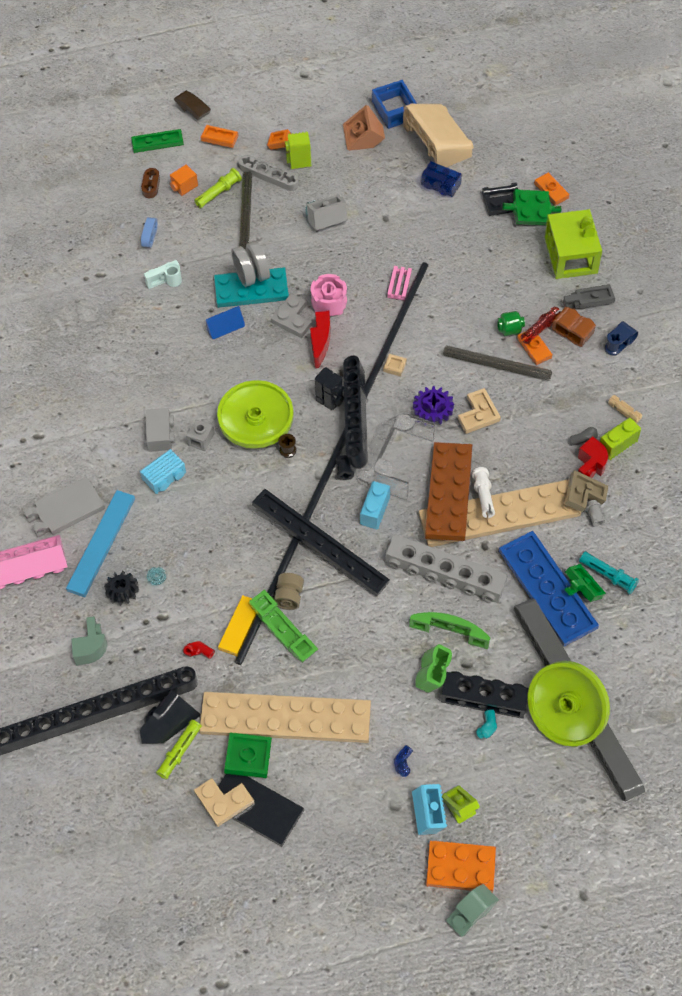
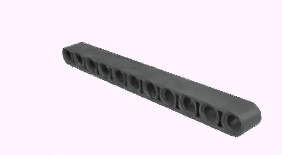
[514,598,645,802]

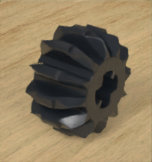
[104,570,139,606]

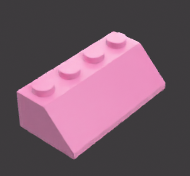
[0,535,67,589]

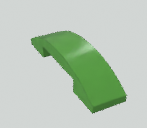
[249,589,318,663]
[409,612,490,649]

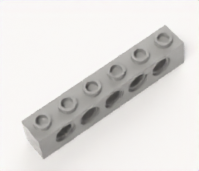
[386,534,508,603]

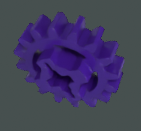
[413,386,454,425]

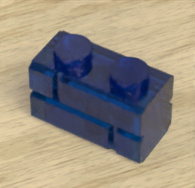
[421,161,462,197]

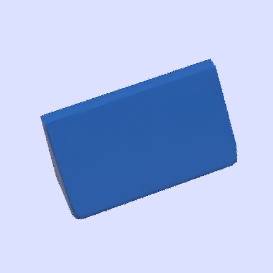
[206,306,245,339]

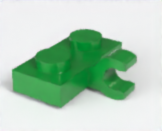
[564,564,606,602]

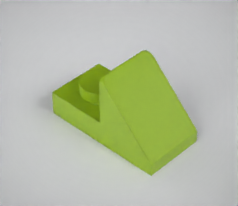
[442,785,480,824]

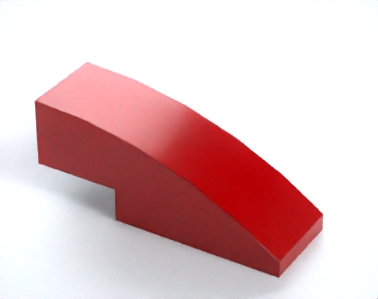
[310,311,331,369]

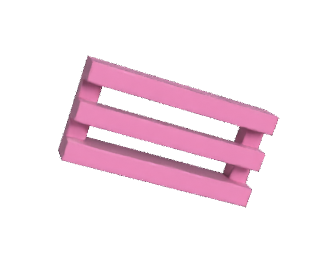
[387,266,412,300]

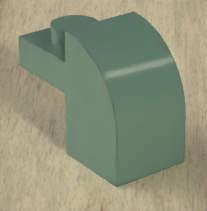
[71,616,107,666]
[446,884,499,937]

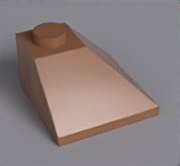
[343,105,385,151]

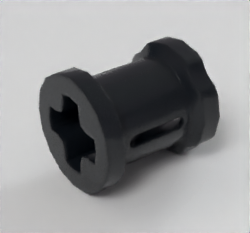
[335,455,354,480]

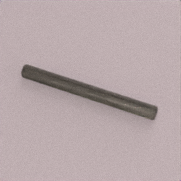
[239,171,252,250]
[443,345,552,381]

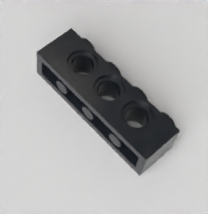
[441,671,529,719]

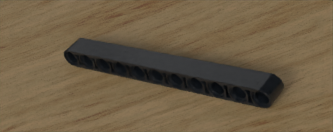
[0,666,198,756]

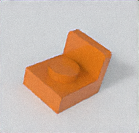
[267,129,291,153]

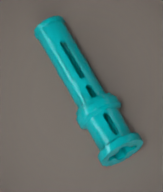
[579,551,639,595]

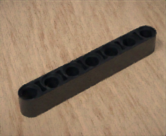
[343,355,368,469]

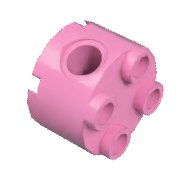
[310,274,347,316]

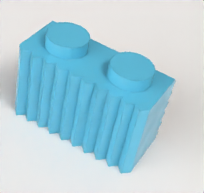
[140,449,186,494]
[360,481,390,530]
[412,784,447,835]

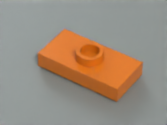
[201,125,239,148]
[534,172,570,206]
[517,328,553,365]

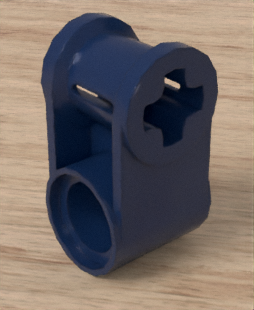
[605,321,639,356]

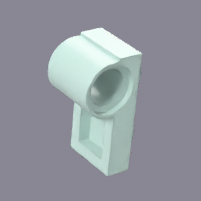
[144,260,182,289]

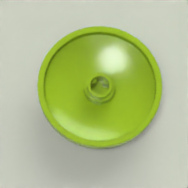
[217,380,294,448]
[528,661,610,747]

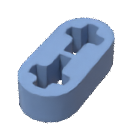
[141,217,158,248]

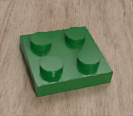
[224,732,272,778]

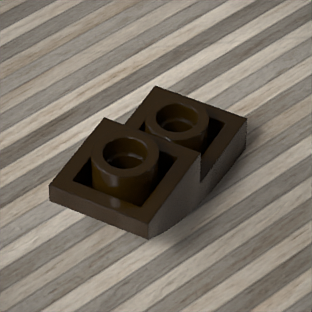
[174,90,211,121]

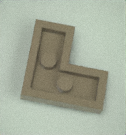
[565,470,608,512]

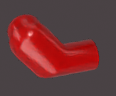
[183,641,215,659]

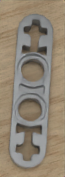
[239,155,299,191]

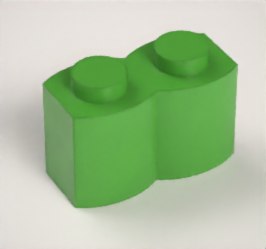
[415,644,452,693]

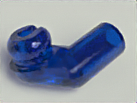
[394,745,413,777]

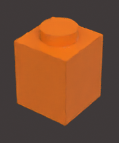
[170,164,198,196]

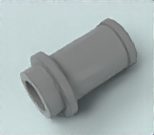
[585,500,605,526]

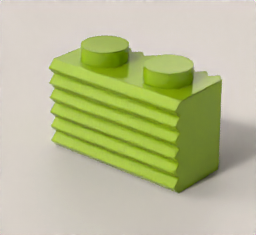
[285,131,312,169]
[599,417,641,460]

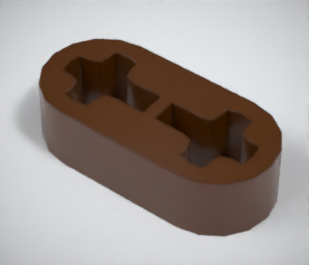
[141,168,160,199]

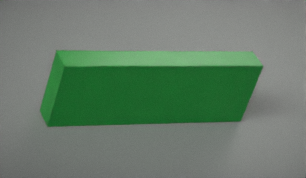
[131,129,184,153]

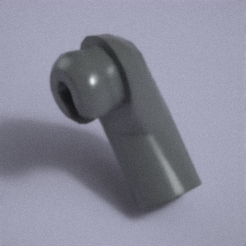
[570,427,598,445]

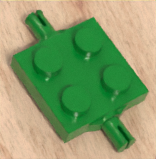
[502,189,562,226]

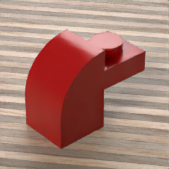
[578,436,608,478]

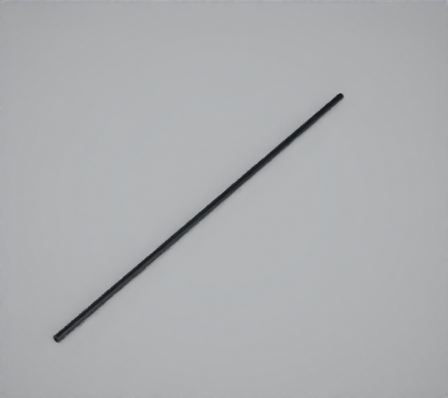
[234,262,429,665]

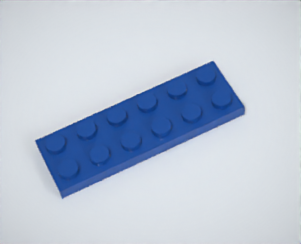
[499,531,599,647]

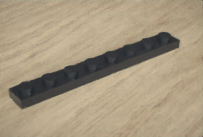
[252,489,390,597]

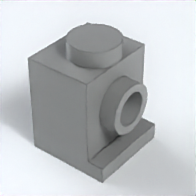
[186,419,214,451]

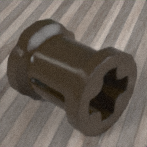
[279,434,297,458]

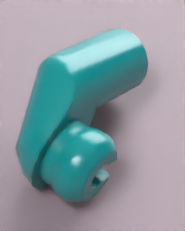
[476,710,497,739]

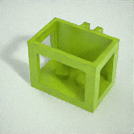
[544,209,602,279]

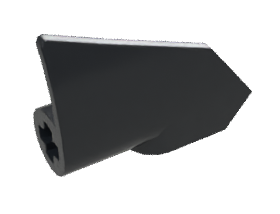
[139,690,201,744]

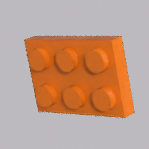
[426,840,496,893]

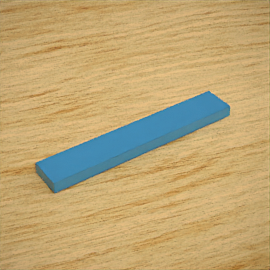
[66,490,135,597]

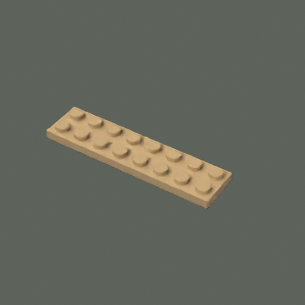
[419,479,581,547]
[200,692,371,743]

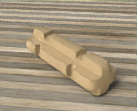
[608,395,642,423]

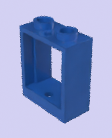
[372,79,417,129]

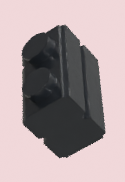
[315,367,344,411]

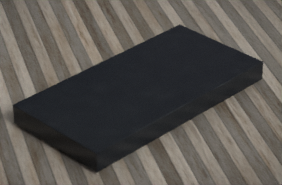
[218,774,304,847]

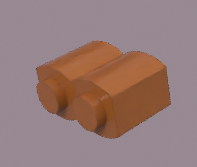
[552,307,596,347]

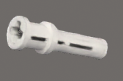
[472,467,495,518]

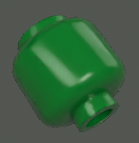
[497,311,525,336]

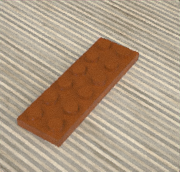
[425,442,473,541]

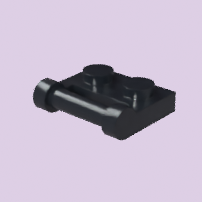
[482,182,518,216]

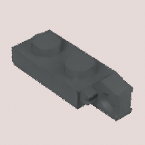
[562,284,615,308]

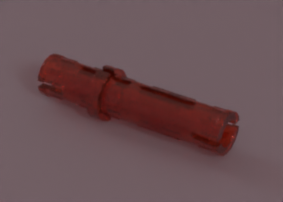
[521,306,561,344]

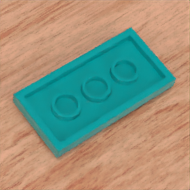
[214,267,289,308]

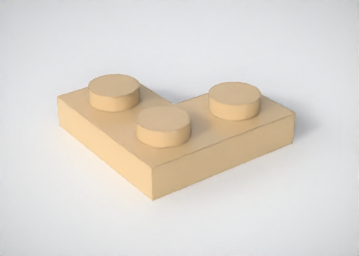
[458,388,501,434]
[194,778,254,827]

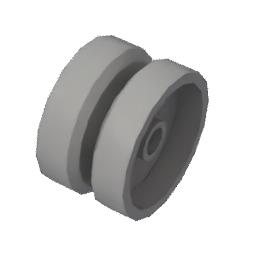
[231,241,270,287]

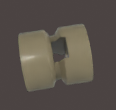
[274,573,304,610]

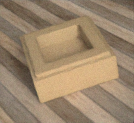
[383,354,407,377]

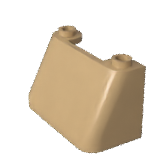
[403,104,474,172]

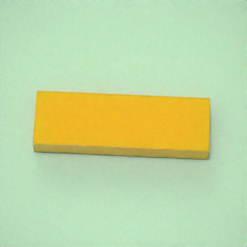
[218,595,256,656]

